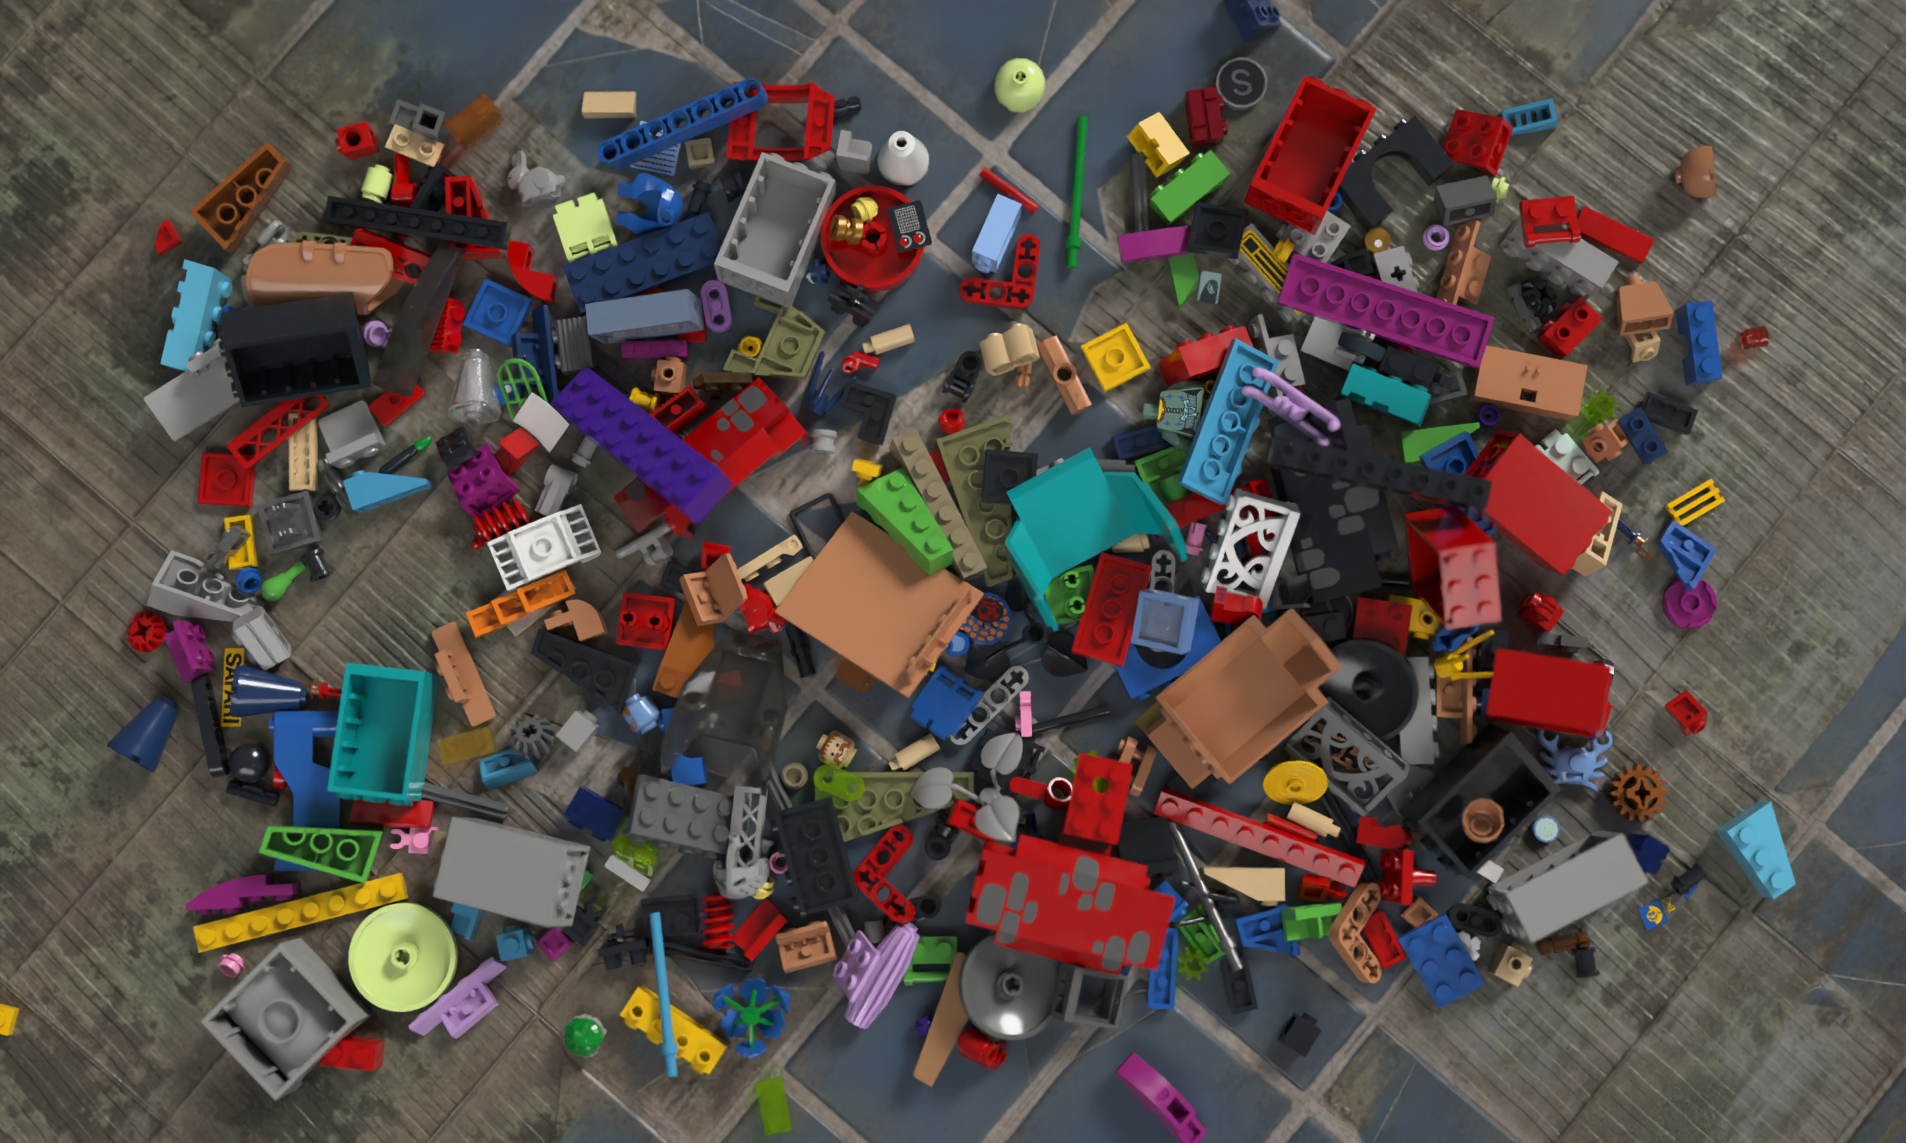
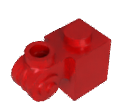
[1517,592,1565,633]

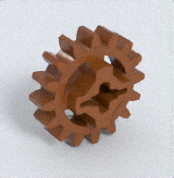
[1608,764,1669,822]

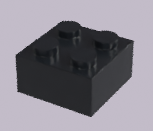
[435,426,478,470]

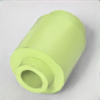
[361,164,394,204]

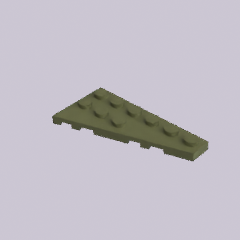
[936,414,1013,588]

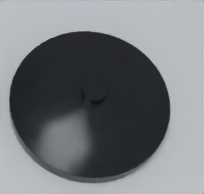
[1317,638,1419,741]

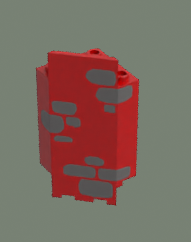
[613,377,810,540]
[965,834,1176,976]

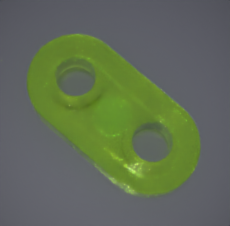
[814,765,866,801]

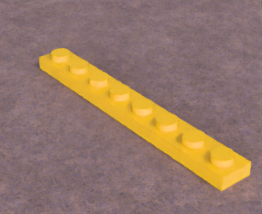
[193,873,408,953]

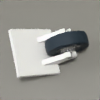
[1300,317,1386,370]

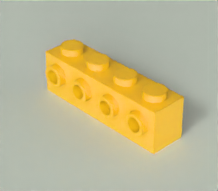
[620,985,730,1075]

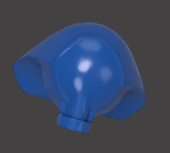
[616,173,683,235]

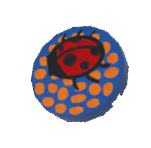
[962,593,1012,645]

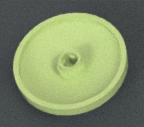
[348,903,458,1012]

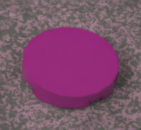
[1662,579,1717,629]

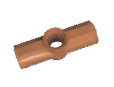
[1037,335,1092,416]

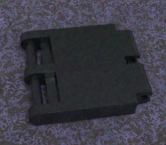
[970,727,1046,796]

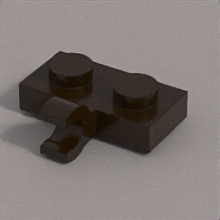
[692,372,752,400]

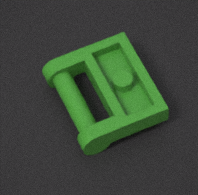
[904,935,957,985]

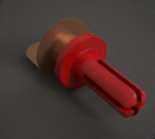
[302,677,342,700]

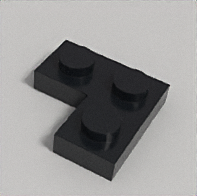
[840,381,897,446]

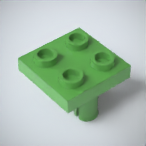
[1044,564,1095,625]

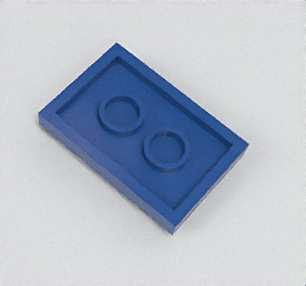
[1398,912,1486,1009]

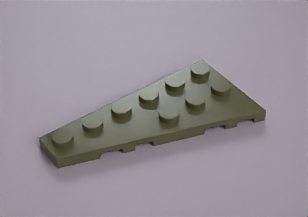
[815,772,974,842]

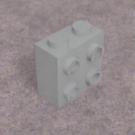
[1275,211,1351,263]

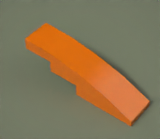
[465,570,576,639]

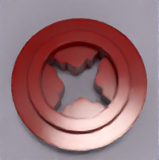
[125,610,166,653]

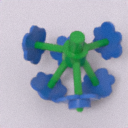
[713,978,791,1058]

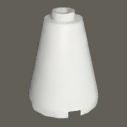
[878,131,929,186]

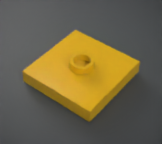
[1080,322,1151,393]

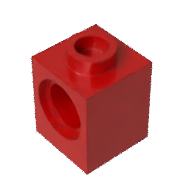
[335,121,380,161]

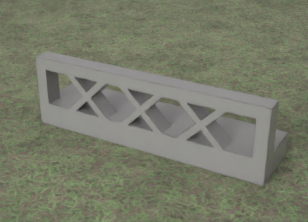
[724,786,768,896]

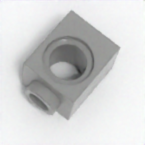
[556,710,601,752]

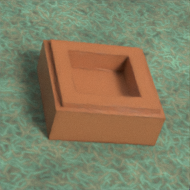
[1400,896,1439,928]

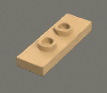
[288,413,318,492]

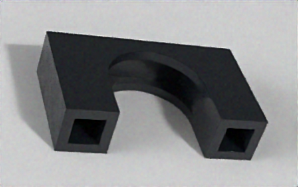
[1337,116,1454,232]

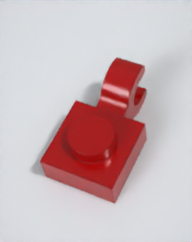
[1297,873,1347,903]

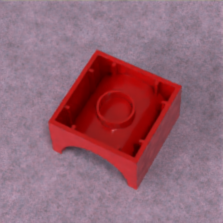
[1487,649,1612,739]

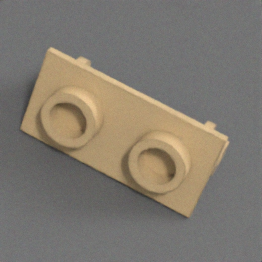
[385,124,444,167]

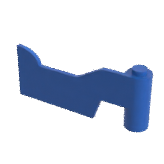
[269,711,341,871]

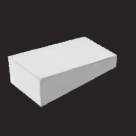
[1477,860,1504,883]

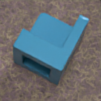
[450,902,485,940]

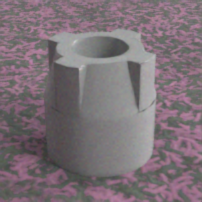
[864,920,886,943]

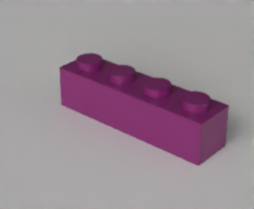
[622,340,689,361]

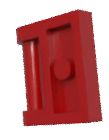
[1519,196,1581,248]

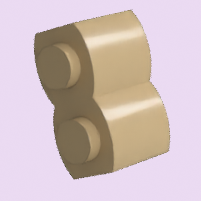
[979,323,1040,376]

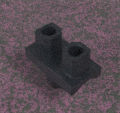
[827,281,881,328]
[597,923,650,970]

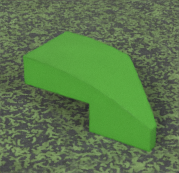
[1168,253,1199,309]

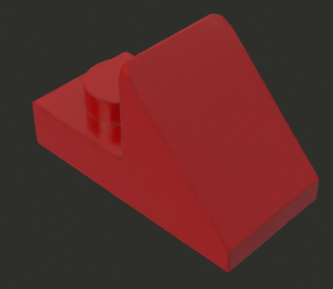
[495,427,541,478]

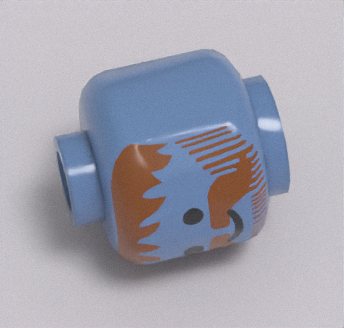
[622,694,662,735]

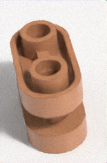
[1116,736,1158,797]

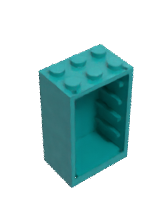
[327,663,440,806]

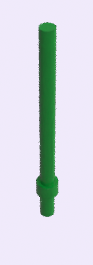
[1065,116,1088,269]

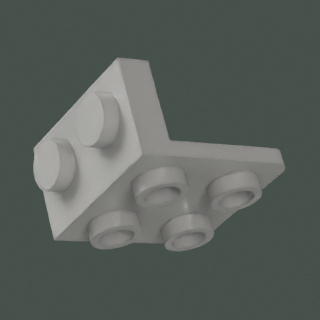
[318,401,386,468]

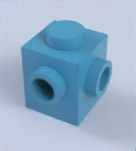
[496,924,535,962]

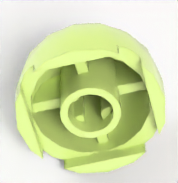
[994,58,1045,112]

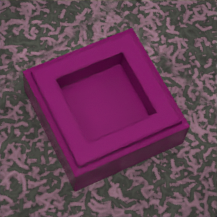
[535,926,574,962]

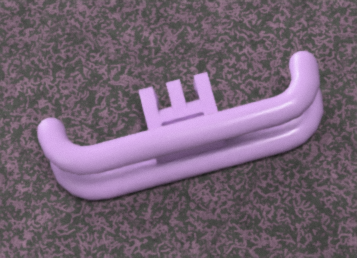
[1241,368,1340,446]

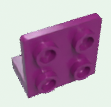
[447,443,521,520]
[165,620,216,683]

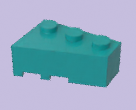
[1341,364,1432,427]

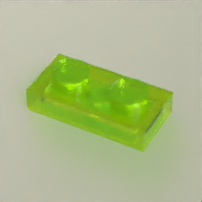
[755,1075,793,1136]

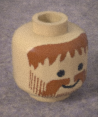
[816,730,857,770]

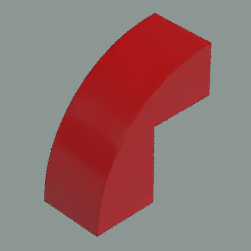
[507,240,559,305]

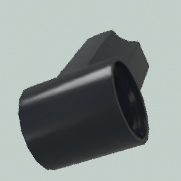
[890,892,942,927]

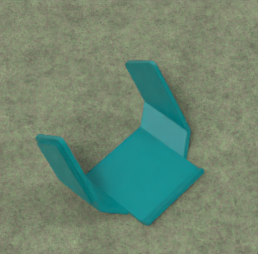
[1004,447,1188,631]

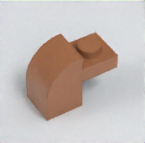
[544,600,608,642]

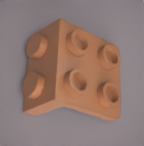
[679,553,747,626]

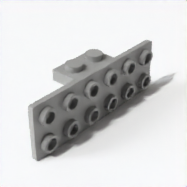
[144,339,240,442]

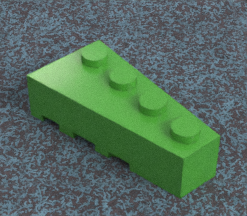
[856,468,954,576]

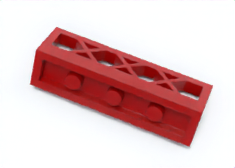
[350,228,461,297]
[226,395,331,470]

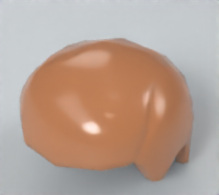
[1462,798,1504,843]

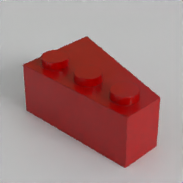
[445,176,506,261]
[1158,325,1254,387]

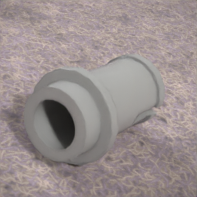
[571,436,597,468]

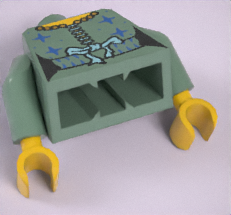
[1143,380,1215,453]

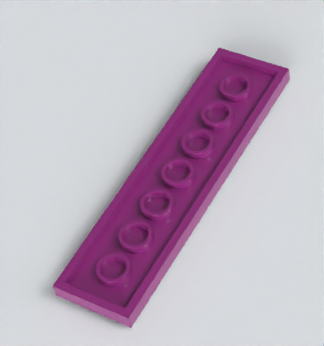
[1277,253,1495,369]

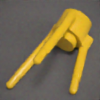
[1434,630,1494,681]

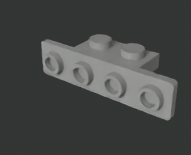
[1249,314,1305,417]

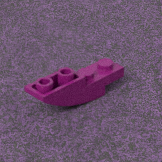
[185,873,301,915]
[1115,1053,1207,1143]

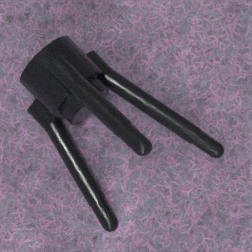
[1177,881,1240,927]

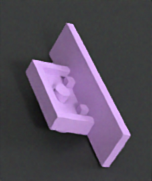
[408,957,507,1039]

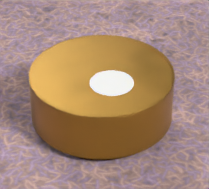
[1363,228,1390,255]

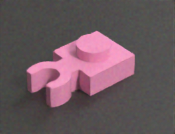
[1015,691,1032,737]
[390,827,439,854]

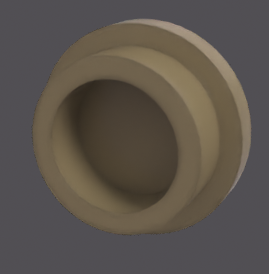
[781,763,808,789]

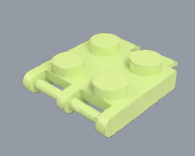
[553,192,618,263]

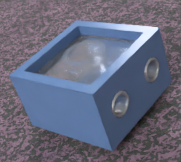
[1131,588,1200,655]

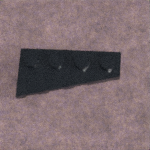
[531,628,639,714]

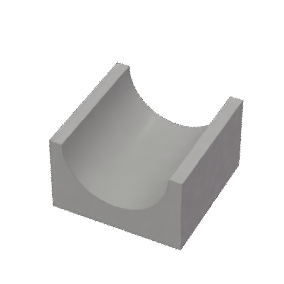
[201,938,373,1101]

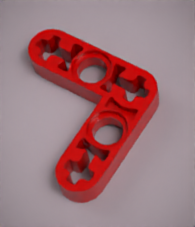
[959,234,1040,310]
[853,824,915,924]

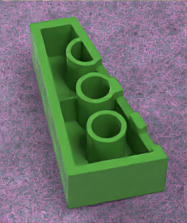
[259,825,384,883]

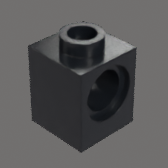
[1278,1012,1322,1057]

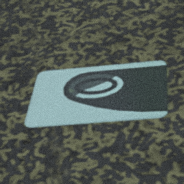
[1197,271,1222,304]

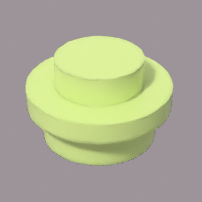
[1492,177,1509,203]

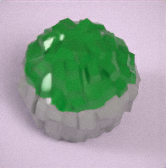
[562,1014,607,1058]

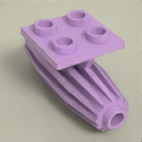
[832,923,920,1029]

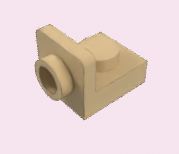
[1625,331,1661,363]

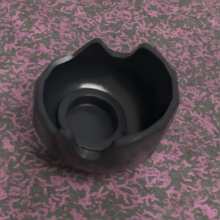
[228,743,271,783]

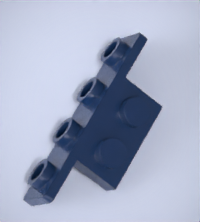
[511,305,560,406]

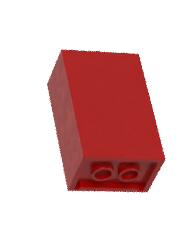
[1244,75,1377,236]
[1463,429,1613,575]
[1404,506,1501,630]

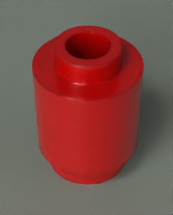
[957,1027,999,1065]

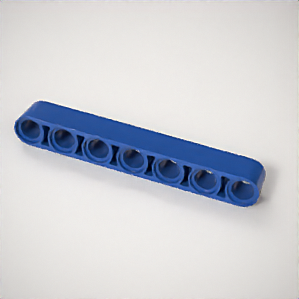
[597,78,768,170]

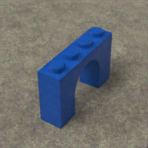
[1113,596,1221,702]

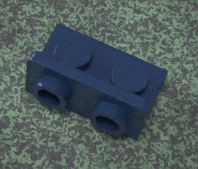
[1618,407,1668,465]

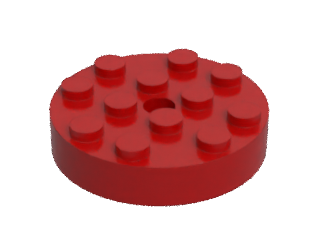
[821,185,925,292]

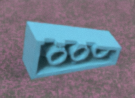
[160,259,233,372]

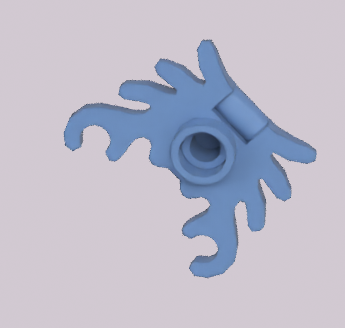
[1537,729,1613,792]

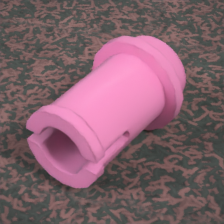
[1185,522,1207,556]

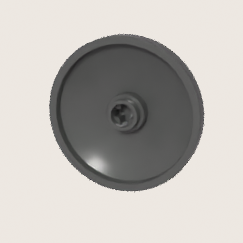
[958,933,1060,1040]

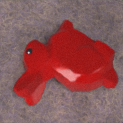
[739,582,786,634]

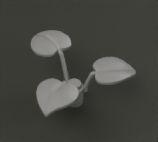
[911,732,1023,842]

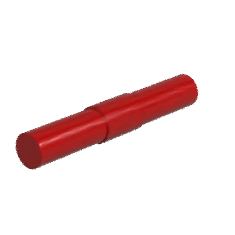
[979,167,1039,214]

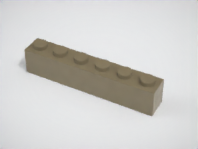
[889,428,987,582]

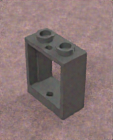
[1050,962,1129,1029]

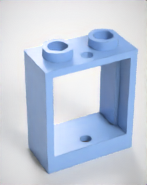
[972,194,1022,273]

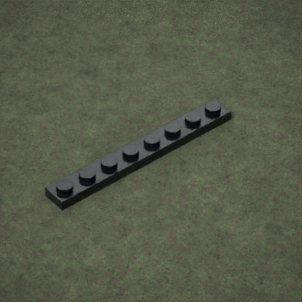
[323,196,513,251]

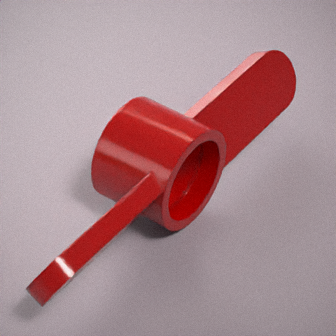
[391,152,418,243]
[1008,776,1073,811]

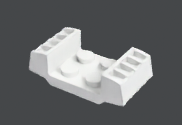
[487,504,601,592]

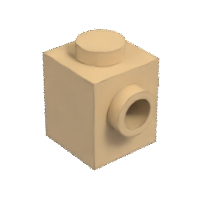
[1488,942,1533,987]

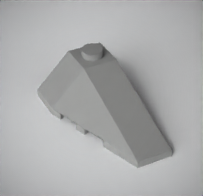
[147,550,265,622]

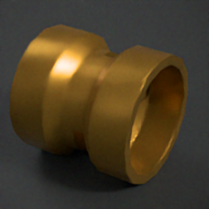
[829,214,863,245]

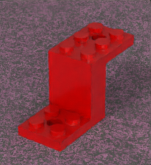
[1057,753,1133,857]

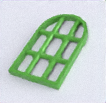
[497,358,548,423]

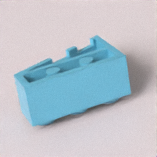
[1716,801,1796,899]

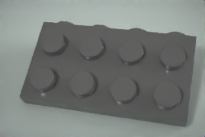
[622,774,734,860]

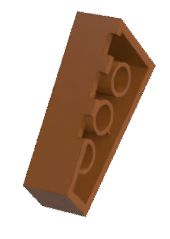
[189,142,293,254]

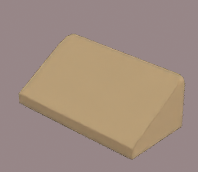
[582,92,636,118]

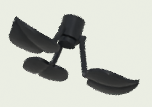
[964,573,1088,679]

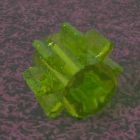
[1583,390,1619,424]
[1177,947,1209,981]

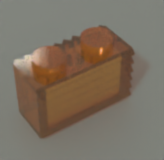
[443,92,504,150]

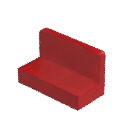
[733,899,790,961]

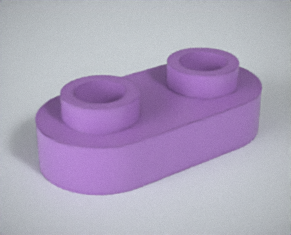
[701,280,732,333]

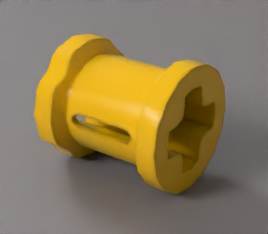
[629,387,661,414]

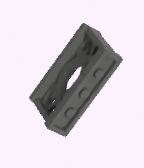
[1284,696,1411,817]

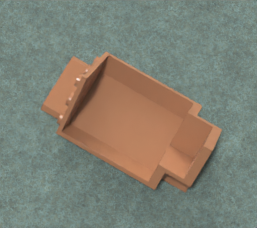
[1144,608,1342,789]

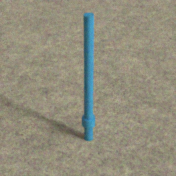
[649,912,678,1077]

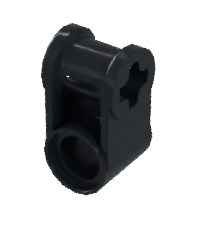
[942,351,982,404]

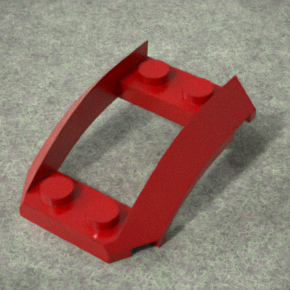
[726,82,835,162]

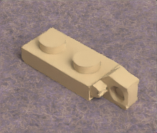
[737,534,803,582]

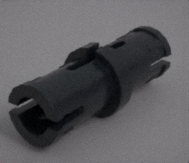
[785,625,817,678]

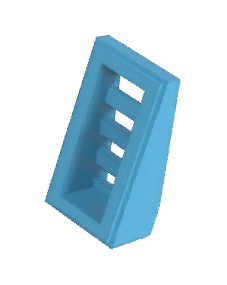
[1500,98,1558,136]

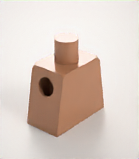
[1616,274,1674,337]

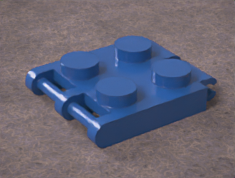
[910,665,984,741]

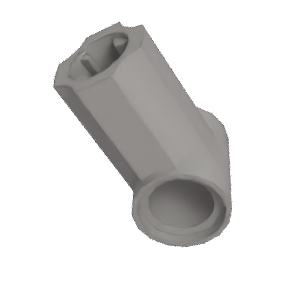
[534,464,578,516]

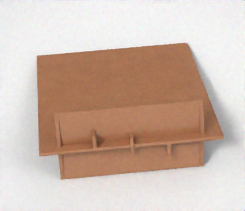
[775,512,984,698]

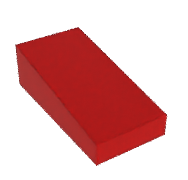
[929,450,950,483]

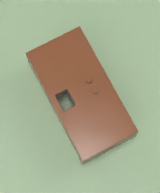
[1467,345,1588,421]

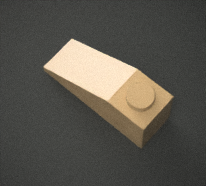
[1572,491,1623,577]
[1201,867,1285,906]

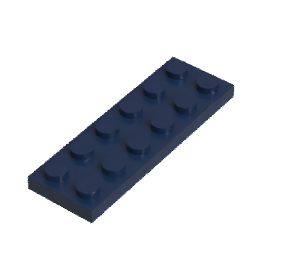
[562,212,722,315]

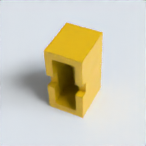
[1127,112,1190,178]

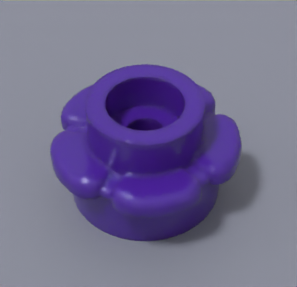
[1475,404,1501,429]
[914,1014,933,1037]

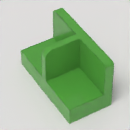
[1281,902,1342,941]

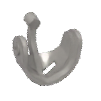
[713,833,770,899]

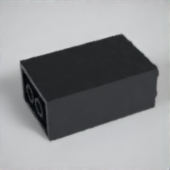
[217,293,372,408]
[1398,724,1562,879]

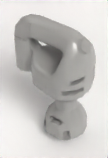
[242,220,287,272]

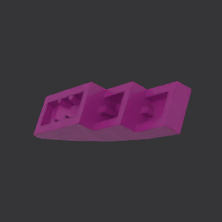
[1116,226,1198,263]

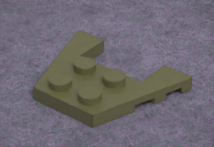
[723,296,825,380]

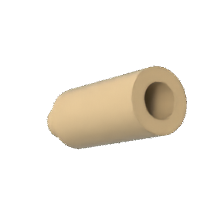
[862,324,915,355]
[889,733,940,772]
[1287,802,1341,838]

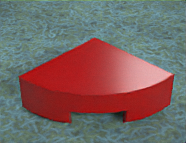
[154,219,183,256]

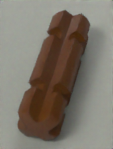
[1536,931,1590,955]

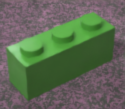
[1149,150,1231,228]

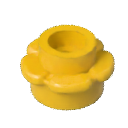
[1273,238,1296,263]
[738,336,763,359]

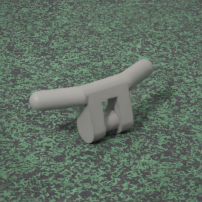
[615,522,673,566]

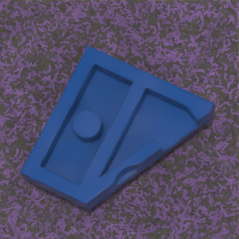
[1656,520,1717,592]
[1234,904,1301,956]

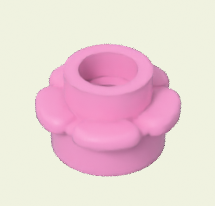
[218,953,245,978]

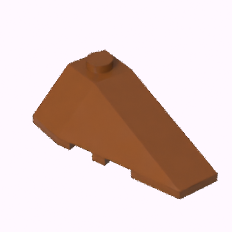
[652,599,715,707]

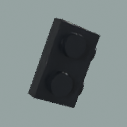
[1118,816,1179,878]

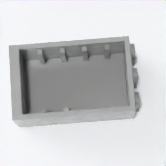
[714,152,836,308]
[433,817,590,927]
[1486,830,1649,943]

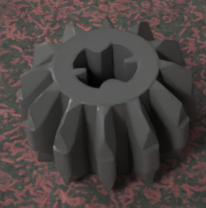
[510,714,556,760]

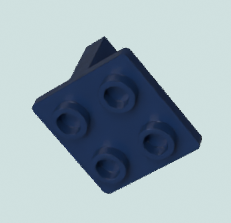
[1224,0,1282,42]

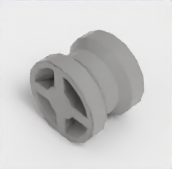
[810,429,837,454]

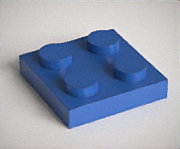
[463,278,534,348]

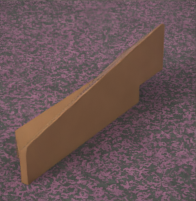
[913,952,969,1087]

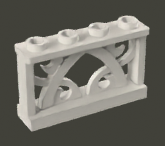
[1200,488,1301,609]

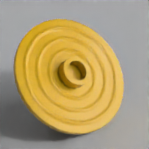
[1263,758,1328,805]

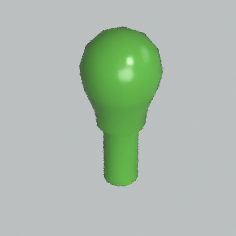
[260,561,307,601]

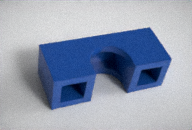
[1676,301,1723,386]
[658,704,709,786]

